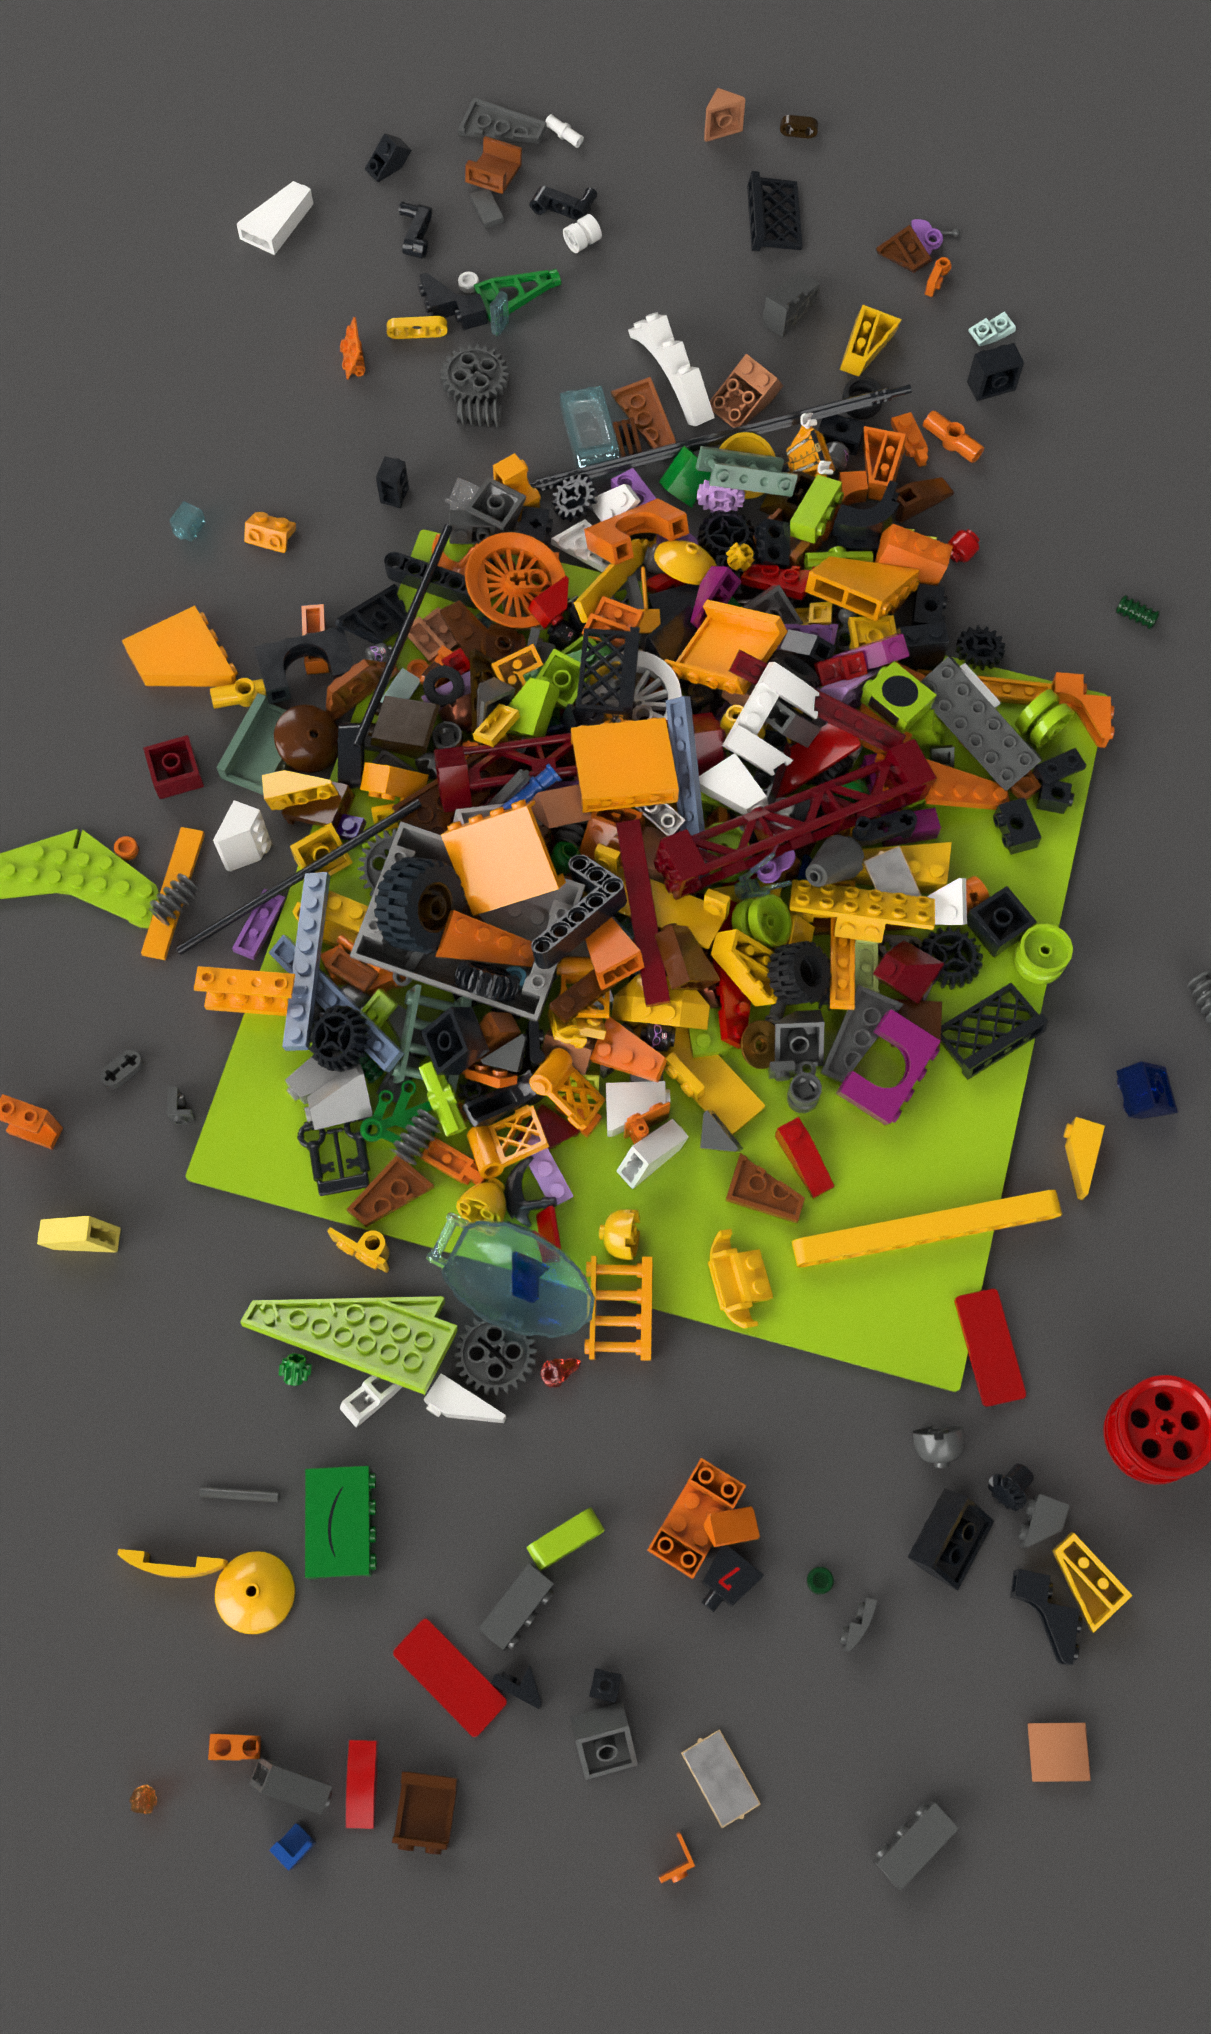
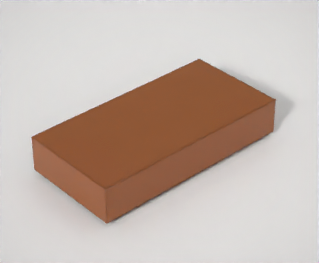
[325,948,379,994]

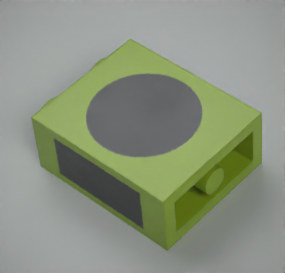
[860,661,937,734]

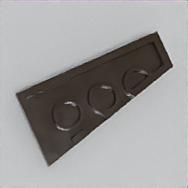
[469,649,497,745]

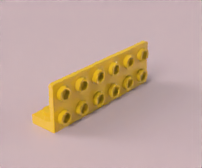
[582,843,731,949]

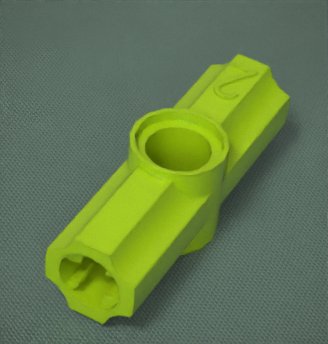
[804,546,873,570]
[419,1061,467,1137]

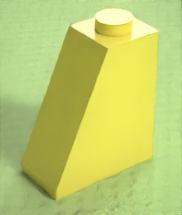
[37,1216,121,1252]

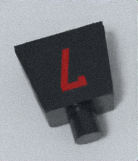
[701,1545,764,1612]

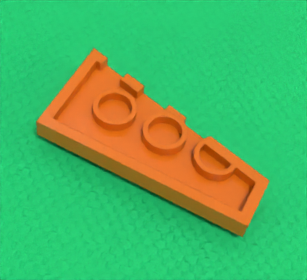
[435,910,534,967]

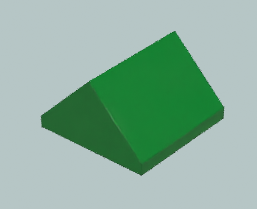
[659,446,711,508]

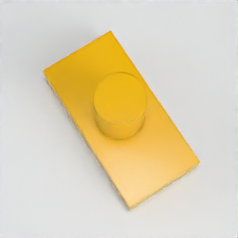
[473,703,520,747]

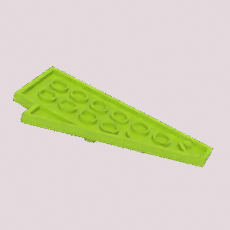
[240,1296,458,1395]

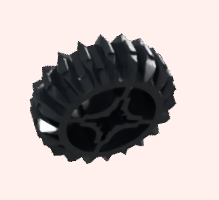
[697,510,755,562]
[919,926,983,990]
[454,960,520,1002]
[308,1005,372,1072]

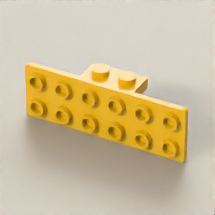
[789,880,935,943]
[633,1023,765,1135]

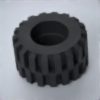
[767,650,820,708]
[767,941,831,1005]

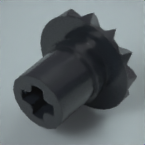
[988,1463,1034,1511]

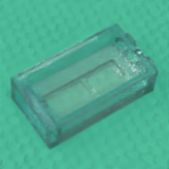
[560,386,619,468]

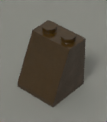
[368,696,440,759]

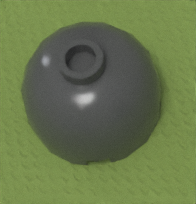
[912,1424,965,1468]

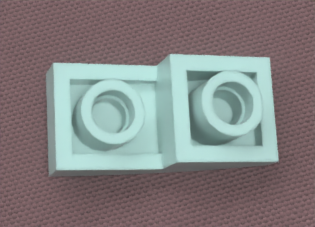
[968,311,1016,346]
[380,668,420,703]

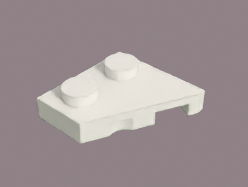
[592,484,641,522]

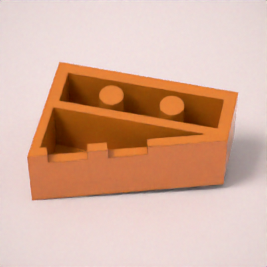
[863,426,906,501]

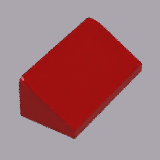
[536,1206,562,1263]

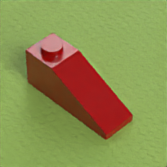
[775,1117,834,1199]

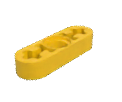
[387,316,448,339]

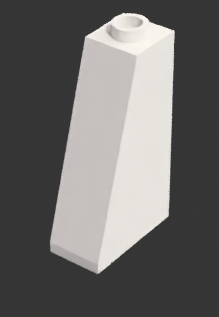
[237,181,313,255]

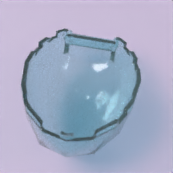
[426,1213,595,1338]

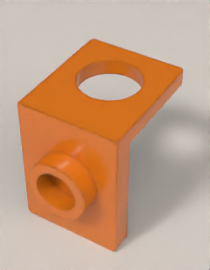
[658,1832,695,1883]

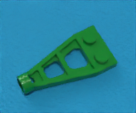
[474,269,561,321]

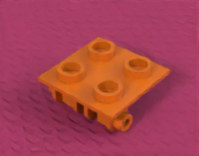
[340,317,365,380]
[624,1102,670,1144]

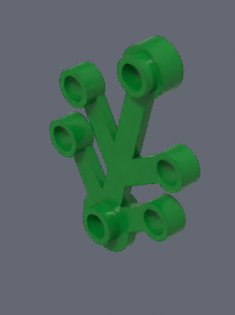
[360,1080,435,1143]

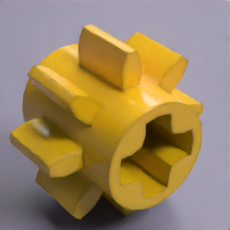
[726,542,755,572]

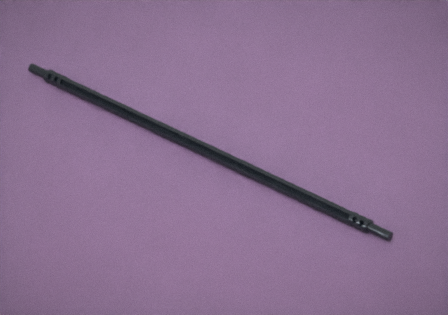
[529,384,912,492]

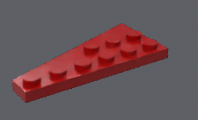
[706,889,751,1049]

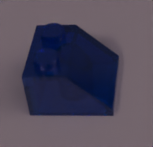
[1116,1061,1178,1119]

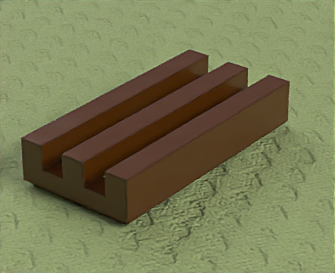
[612,417,642,457]

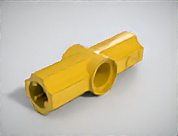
[210,678,268,709]

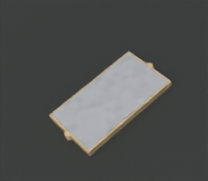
[863,846,922,926]
[681,1729,761,1828]

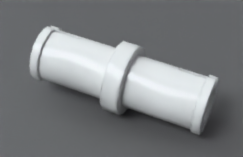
[545,114,584,148]

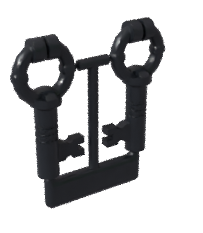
[297,1117,372,1196]

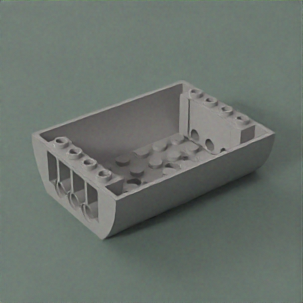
[350,822,585,1022]

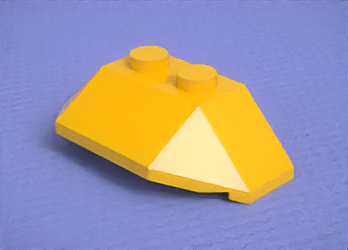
[612,974,710,1030]

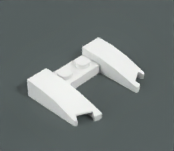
[722,662,819,776]

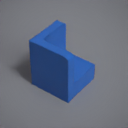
[269,1823,316,1871]

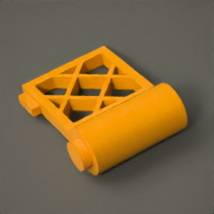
[555,956,610,1018]
[529,1048,606,1130]
[467,1104,550,1179]

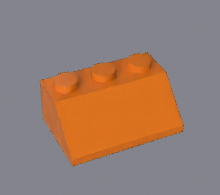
[875,524,953,590]

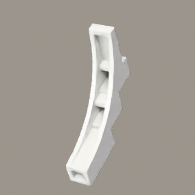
[628,312,715,426]

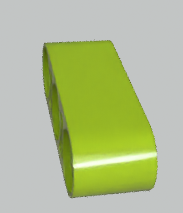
[526,1507,605,1571]

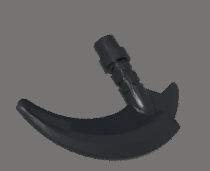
[504,1156,557,1227]

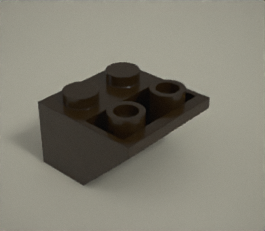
[760,471,816,523]

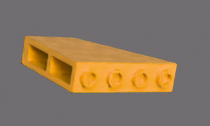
[805,556,920,622]
[122,606,238,687]

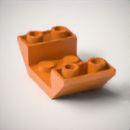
[647,1458,747,1579]

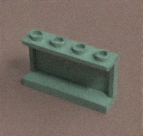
[216,693,290,795]

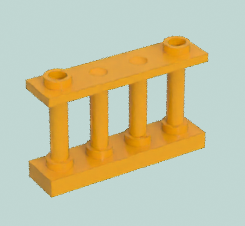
[194,966,295,1016]
[585,1256,653,1361]

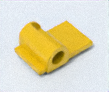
[327,1227,390,1273]

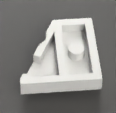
[927,878,967,925]

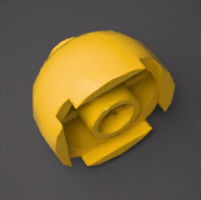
[599,1209,640,1260]

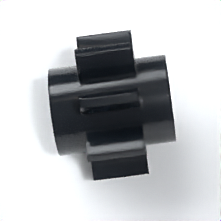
[458,1079,488,1105]

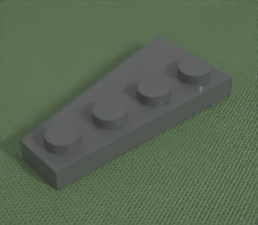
[820,985,903,1083]

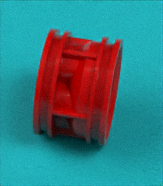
[1103,1375,1211,1485]

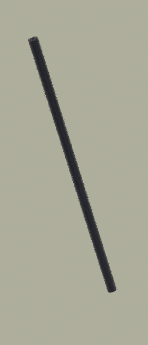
[352,524,453,749]
[175,798,422,955]

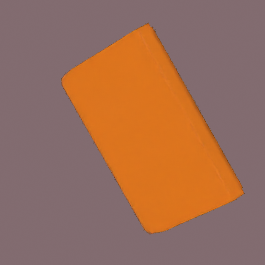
[703,1506,760,1547]

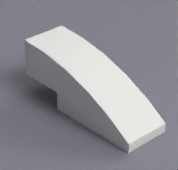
[340,1375,403,1428]

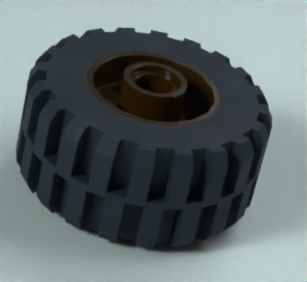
[374,857,465,954]

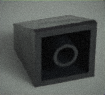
[896,622,949,671]

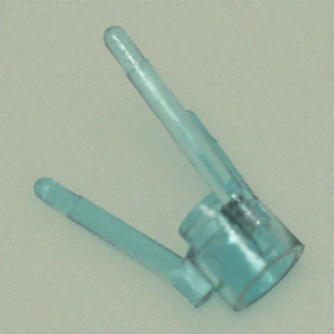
[735,852,792,901]

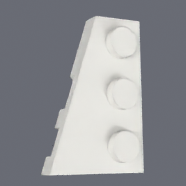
[551,519,611,572]

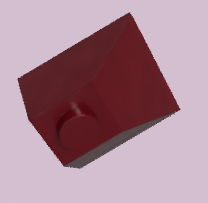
[873,940,945,1004]

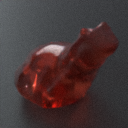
[540,1358,581,1388]

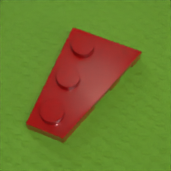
[741,564,815,600]

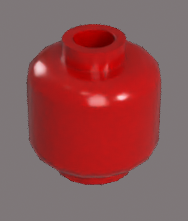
[947,529,980,563]

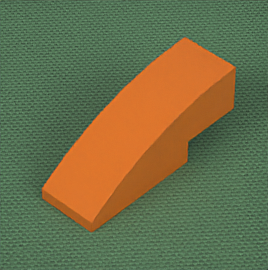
[301,604,329,675]

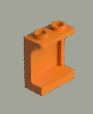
[0,1094,63,1150]

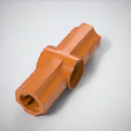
[923,410,985,463]

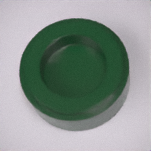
[806,1567,834,1595]

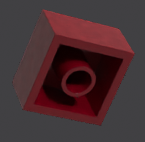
[143,735,204,799]

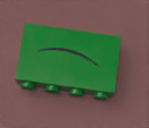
[305,1466,377,1580]

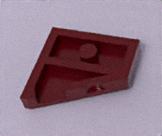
[514,1104,580,1149]

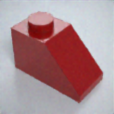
[528,575,569,629]

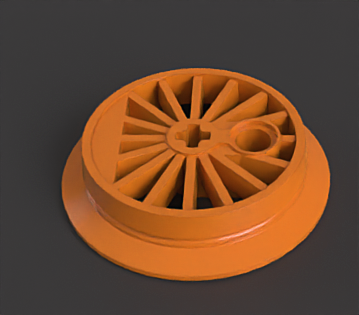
[465,532,565,628]

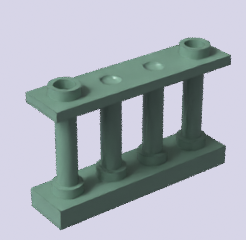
[696,446,798,497]
[391,984,472,1092]

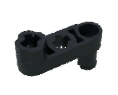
[529,186,597,220]
[399,201,432,259]
[852,810,917,847]

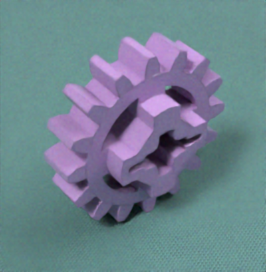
[697,479,745,513]

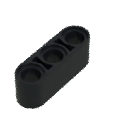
[338,723,365,789]

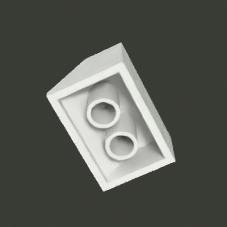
[213,800,272,872]

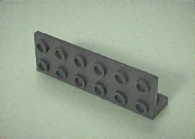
[921,656,1042,791]

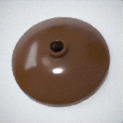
[274,704,339,773]

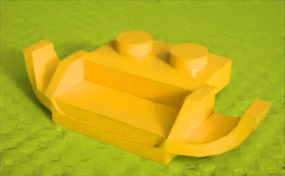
[292,891,368,954]
[547,989,607,1049]
[708,1229,773,1328]

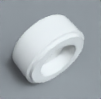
[458,272,479,293]

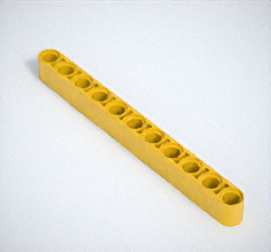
[791,1190,1063,1268]

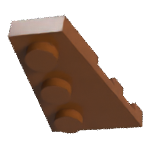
[726,1153,805,1223]
[346,1155,435,1227]

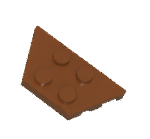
[325,659,400,721]

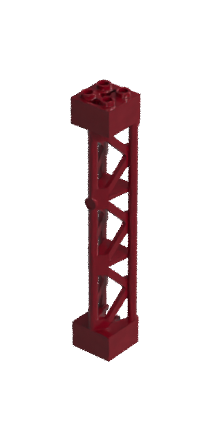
[434,712,727,812]
[654,739,937,900]

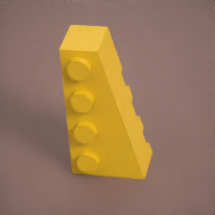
[849,842,952,894]

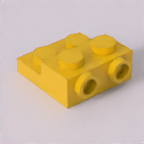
[848,615,898,667]

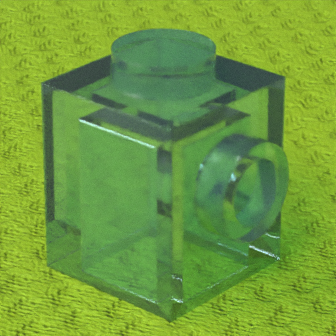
[169,501,206,542]

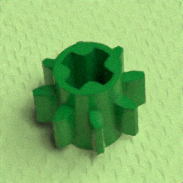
[278,1353,312,1386]

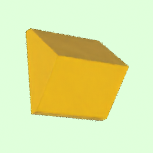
[290,823,353,876]

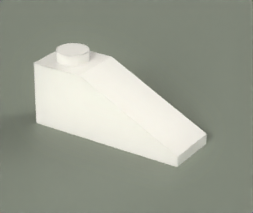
[424,1373,507,1423]

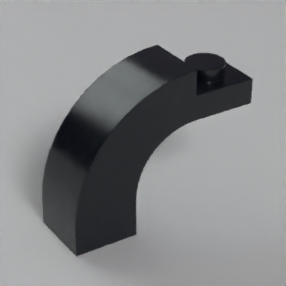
[832,480,899,540]

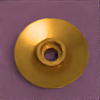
[741,1020,775,1069]

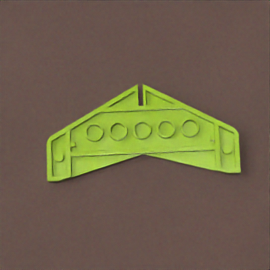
[0,829,160,929]

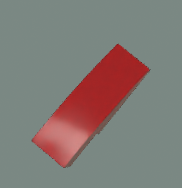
[346,1740,379,1829]

